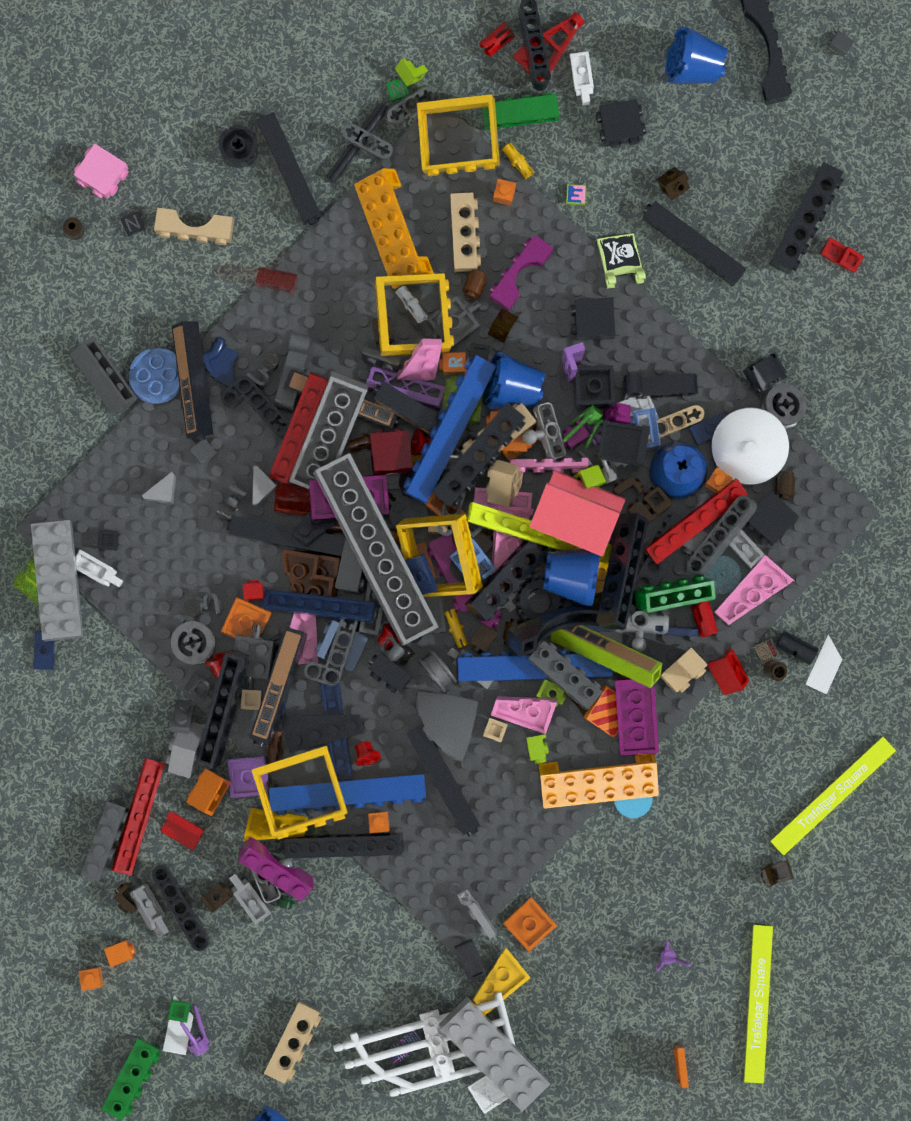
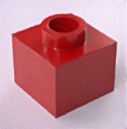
[243,580,264,601]

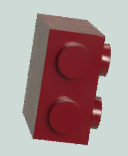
[369,429,413,476]

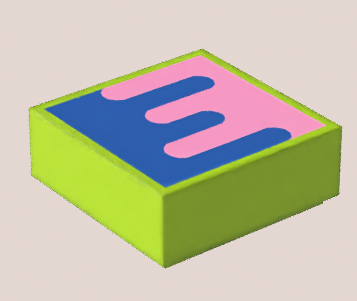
[566,184,586,205]

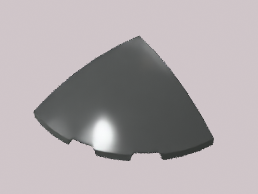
[416,692,478,762]

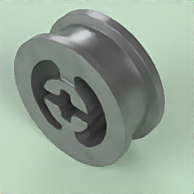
[761,384,806,430]
[171,621,215,665]
[417,648,457,692]

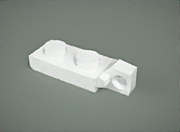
[569,51,594,106]
[75,549,123,588]

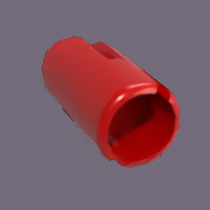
[479,22,516,57]
[691,601,718,638]

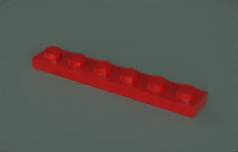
[269,372,328,484]
[644,478,748,564]
[111,758,165,876]

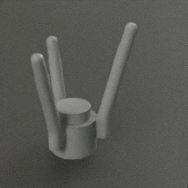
[578,449,618,485]

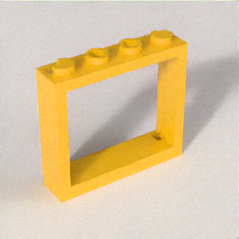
[417,94,500,176]
[375,273,454,356]
[396,514,483,597]
[252,746,348,840]

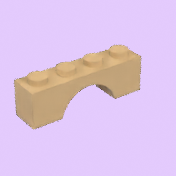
[154,208,234,245]

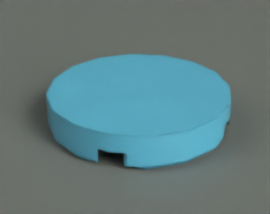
[614,797,652,818]

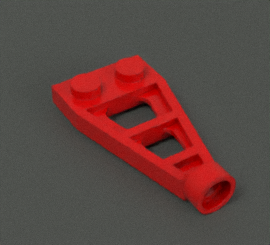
[513,12,585,82]

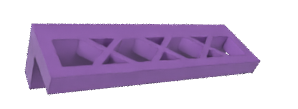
[561,342,585,383]
[366,366,445,409]

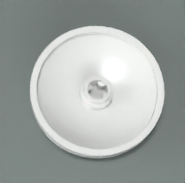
[712,407,789,484]

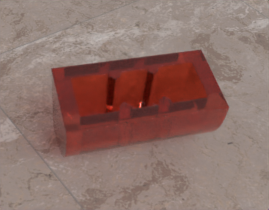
[255,267,298,293]
[274,482,311,515]

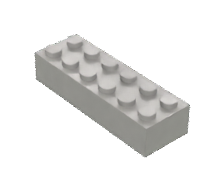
[289,371,368,489]
[31,520,84,642]
[439,997,550,1112]

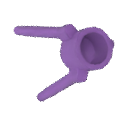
[656,941,690,971]
[180,1005,210,1057]

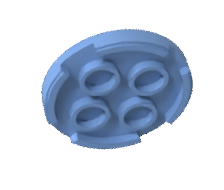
[129,348,180,404]

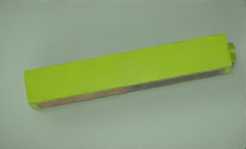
[550,625,662,688]

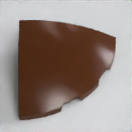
[282,549,341,598]

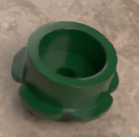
[277,895,295,909]

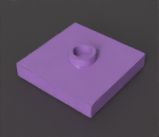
[228,756,269,798]

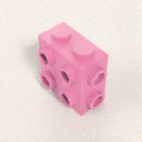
[74,143,129,199]

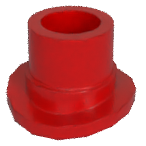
[410,429,431,456]
[377,623,400,650]
[204,652,225,677]
[354,741,381,766]

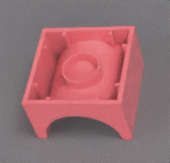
[529,470,626,557]

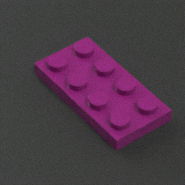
[309,475,389,520]
[615,678,659,755]

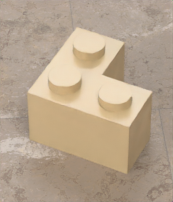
[486,460,523,507]
[660,648,707,693]

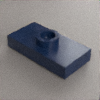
[689,412,726,445]
[405,554,438,595]
[34,631,55,670]

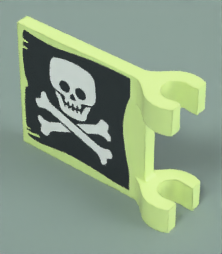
[596,233,646,289]

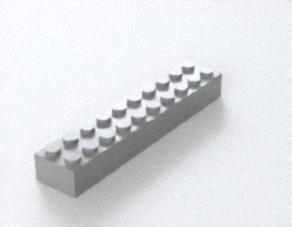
[313,453,438,646]

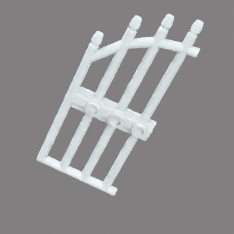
[333,992,516,1097]

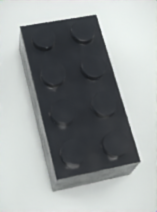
[624,633,703,694]

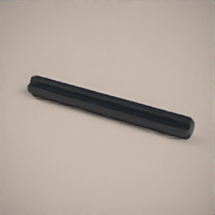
[327,103,387,183]

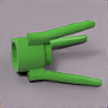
[563,405,604,449]

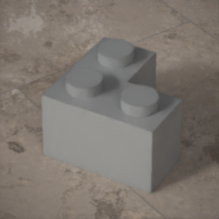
[166,722,205,778]

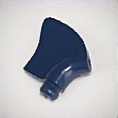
[203,337,238,387]

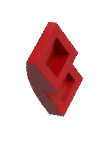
[819,237,864,273]

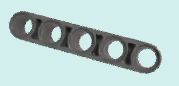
[687,496,757,575]

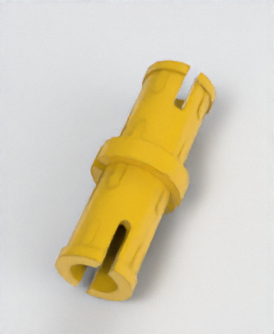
[502,143,534,179]
[444,609,469,649]

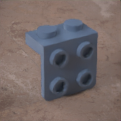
[315,620,368,671]

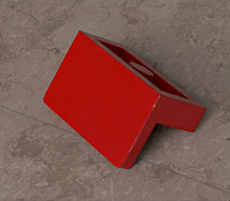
[707,649,750,695]
[161,811,205,850]

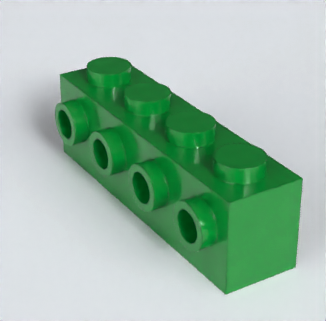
[635,575,715,613]
[101,1037,161,1120]

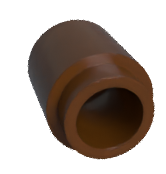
[462,269,486,299]

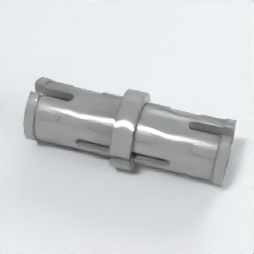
[395,286,428,323]

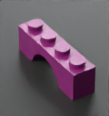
[489,235,554,312]
[427,536,474,613]
[238,836,313,902]

